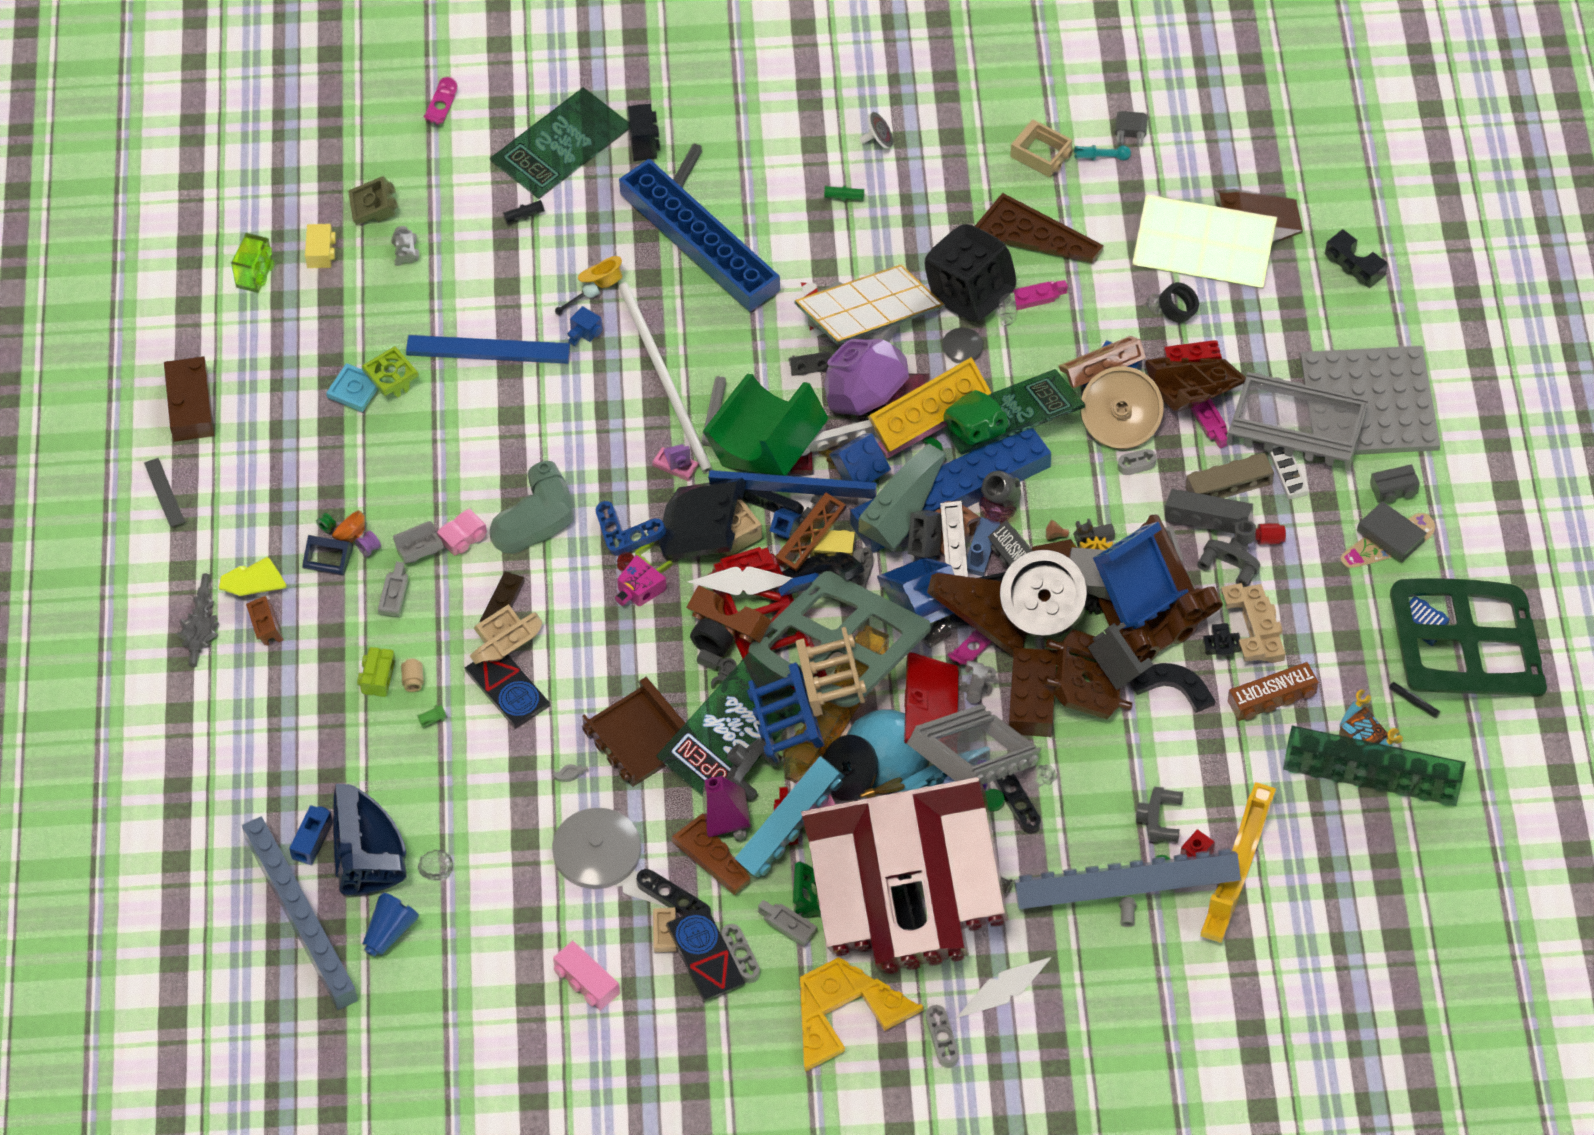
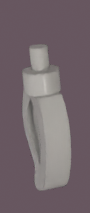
[553,764,588,782]

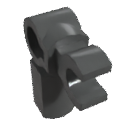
[1073,518,1115,547]
[697,649,737,693]

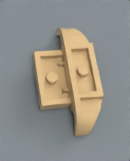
[470,604,542,664]

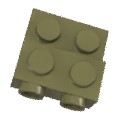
[348,176,398,225]

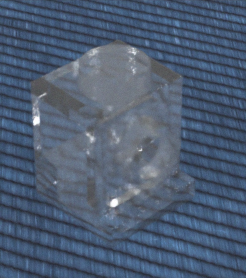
[995,293,1017,326]

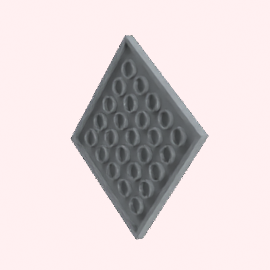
[1300,346,1440,457]

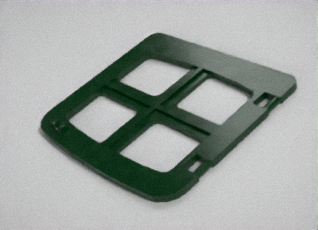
[1390,578,1547,696]

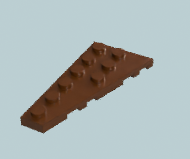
[975,193,1104,263]

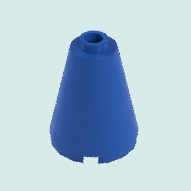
[362,892,419,957]

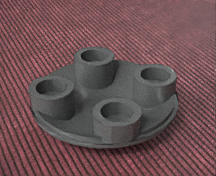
[942,328,983,363]

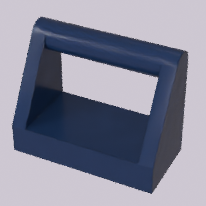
[302,535,353,575]

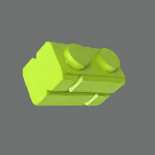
[357,647,396,697]

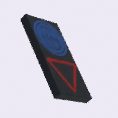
[465,655,550,729]
[666,907,745,1002]

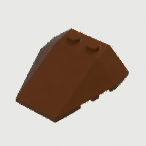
[1214,189,1303,242]
[1145,357,1246,411]

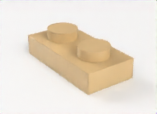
[653,908,676,952]

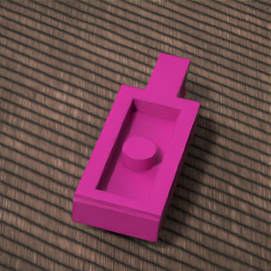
[1010,280,1068,310]
[1190,399,1228,448]

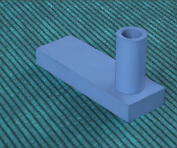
[967,517,1000,577]

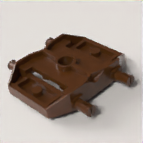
[1043,629,1133,720]

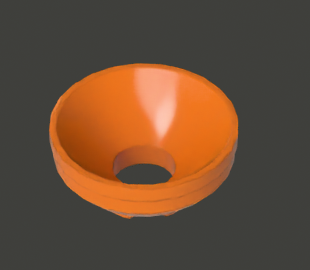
[332,510,365,543]

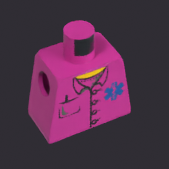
[615,555,667,606]

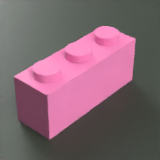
[553,941,620,1010]

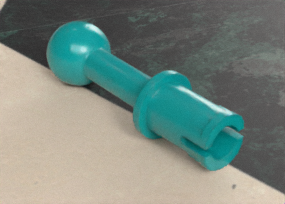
[1074,145,1131,161]

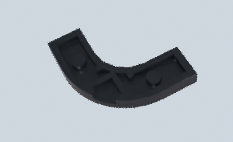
[782,552,865,581]
[1130,663,1215,713]

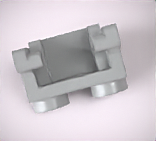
[391,226,419,266]
[960,661,997,704]

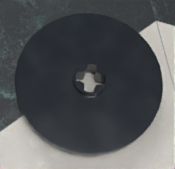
[823,735,878,800]

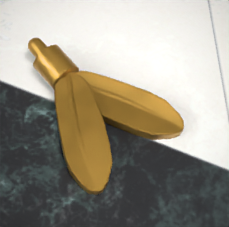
[859,777,905,798]

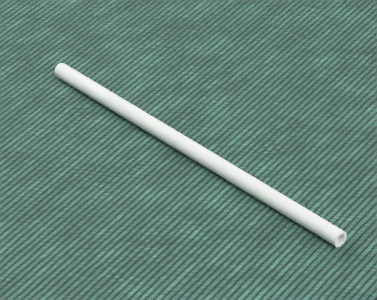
[619,283,713,474]

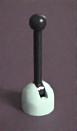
[555,282,599,315]

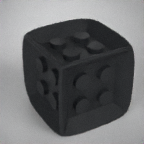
[925,224,1016,321]

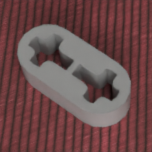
[1118,449,1157,475]

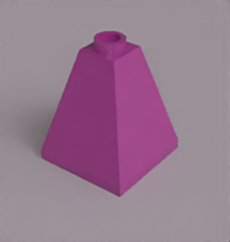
[702,776,751,837]

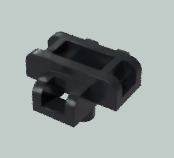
[1203,623,1241,659]

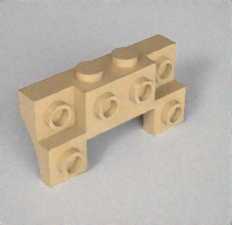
[1221,583,1286,663]

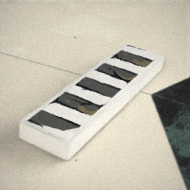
[1268,425,1308,500]

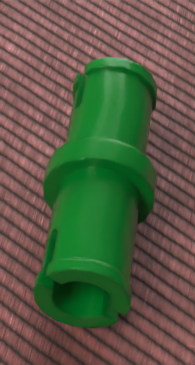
[824,185,864,201]

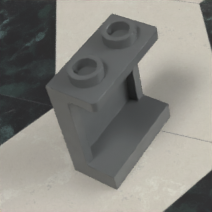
[1088,622,1153,690]

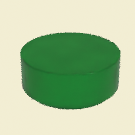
[985,789,1004,812]

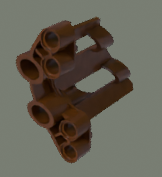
[1097,514,1223,663]

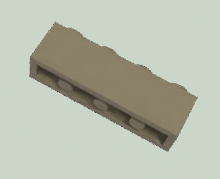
[1185,453,1274,498]

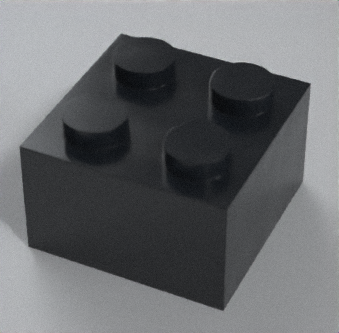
[627,103,660,161]

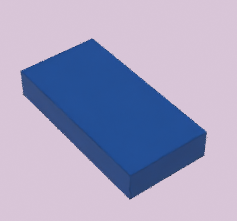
[778,573,819,596]

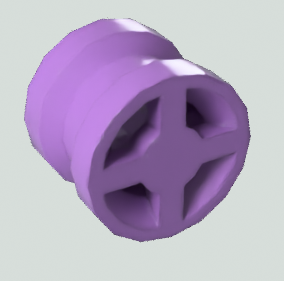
[355,530,381,557]

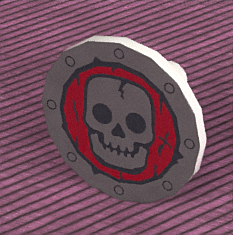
[860,112,893,148]

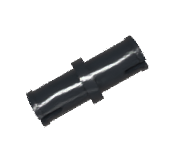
[503,200,545,224]

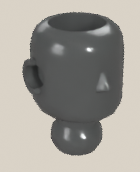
[981,471,1021,508]

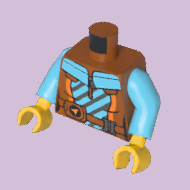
[1334,689,1403,758]

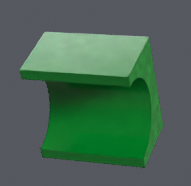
[703,373,829,476]

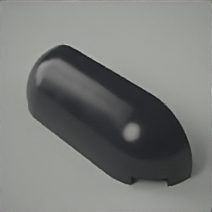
[891,874,927,930]

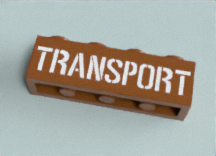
[1227,662,1319,721]

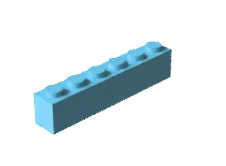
[734,757,844,878]

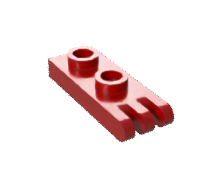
[1164,340,1222,362]

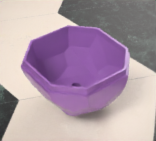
[824,339,909,415]

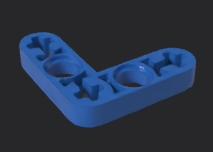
[595,501,666,556]

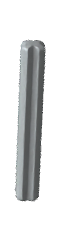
[702,376,726,446]

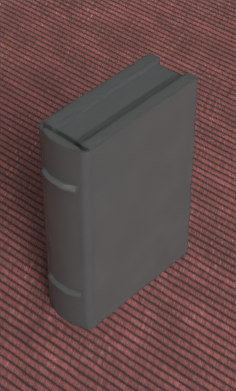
[1357,501,1427,563]

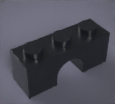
[1325,229,1388,289]

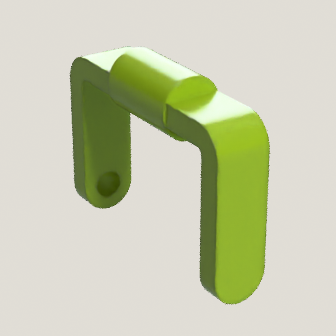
[635,542,673,573]

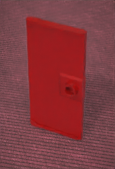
[904,652,959,754]

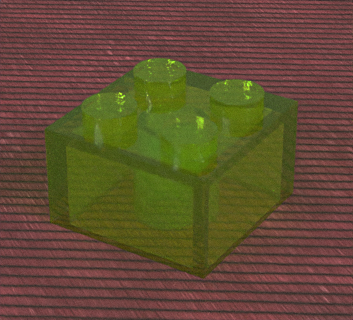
[231,233,275,293]

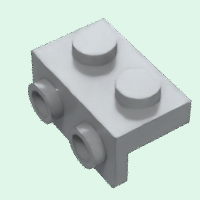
[393,521,444,564]

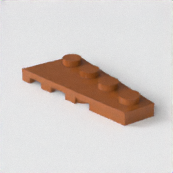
[671,813,751,895]

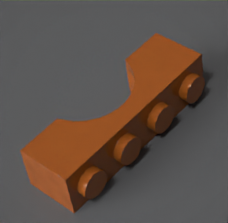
[686,585,772,643]

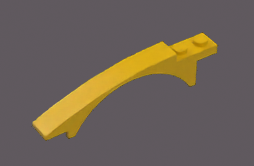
[1200,782,1276,943]

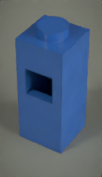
[289,805,333,866]

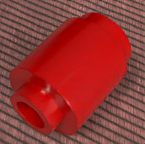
[1255,523,1286,545]

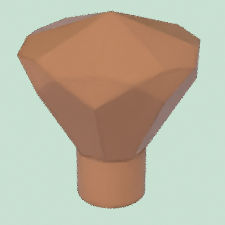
[1046,520,1069,540]

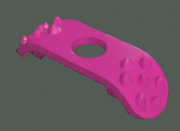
[423,77,458,125]
[947,630,992,665]

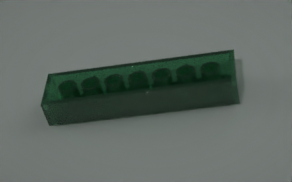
[1283,725,1466,806]

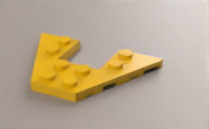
[800,957,924,1072]

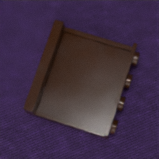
[582,677,696,787]

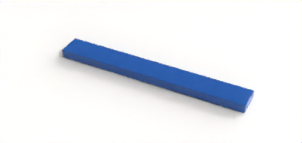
[406,335,570,364]
[708,470,877,499]

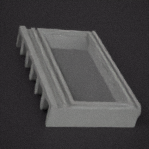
[1228,372,1369,471]
[907,704,1041,785]

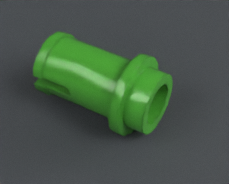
[417,705,447,728]

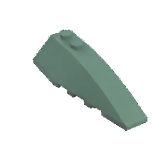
[859,444,946,552]

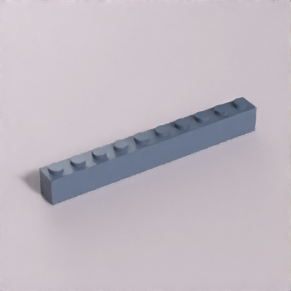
[242,816,358,1011]
[1014,848,1241,909]

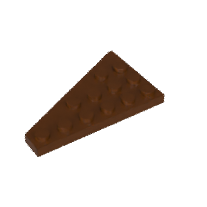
[927,573,1026,657]

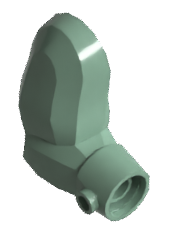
[489,461,574,554]

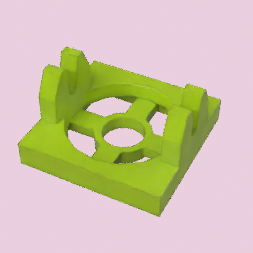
[361,346,419,397]

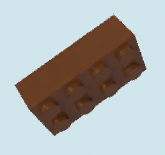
[1009,647,1056,737]

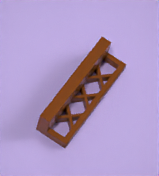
[775,493,847,572]

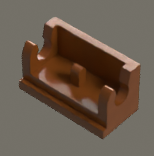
[246,596,284,646]

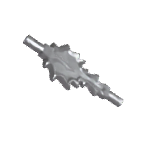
[176,573,219,667]

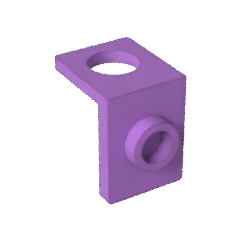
[664,444,691,470]

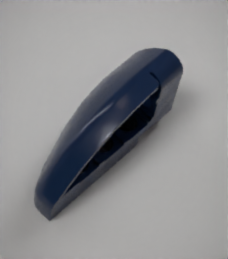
[333,784,407,895]

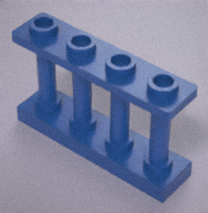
[747,662,825,763]

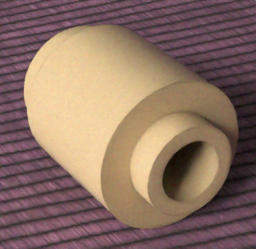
[401,659,424,692]

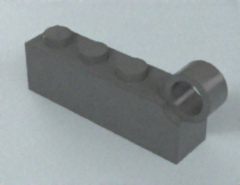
[1165,489,1256,544]

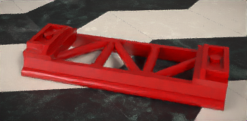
[708,547,828,706]

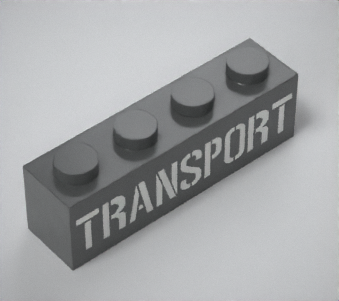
[988,520,1033,568]

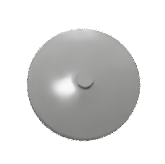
[552,808,641,889]

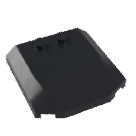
[658,478,746,561]

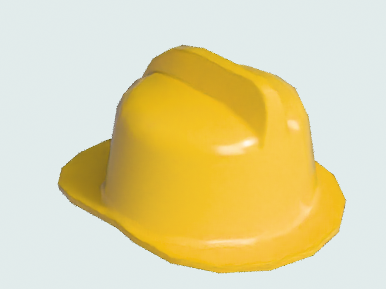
[578,256,622,288]

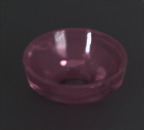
[979,497,1017,523]

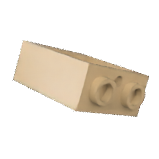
[1010,119,1073,178]

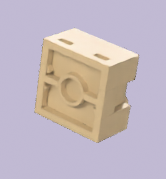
[723,499,762,557]

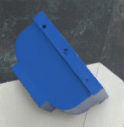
[877,558,954,623]

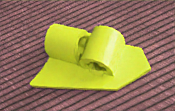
[219,557,287,596]

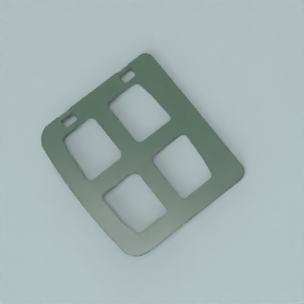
[749,571,931,707]

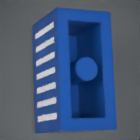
[1409,596,1450,646]

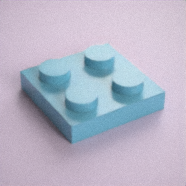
[326,363,383,412]

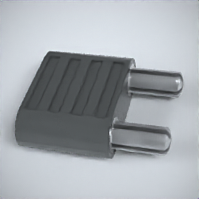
[1115,111,1148,146]

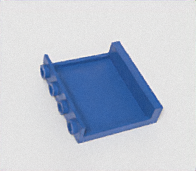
[1093,522,1189,629]

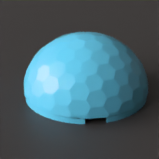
[847,709,928,789]

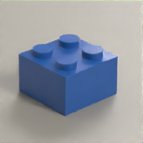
[829,433,891,482]

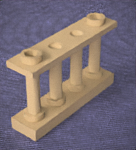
[796,627,867,717]

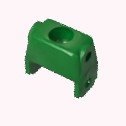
[943,390,1008,445]

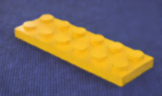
[867,357,991,452]

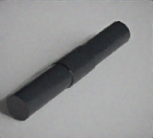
[1389,681,1441,718]

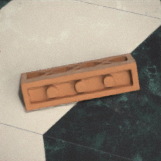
[1058,336,1146,388]

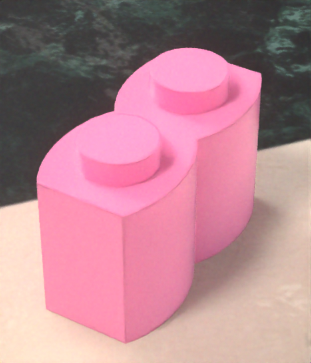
[437,509,487,556]

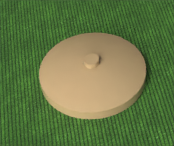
[1080,366,1163,449]

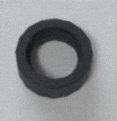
[1159,282,1199,323]
[690,619,733,657]

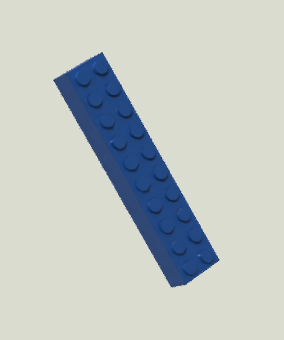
[619,158,780,312]
[850,423,1052,554]

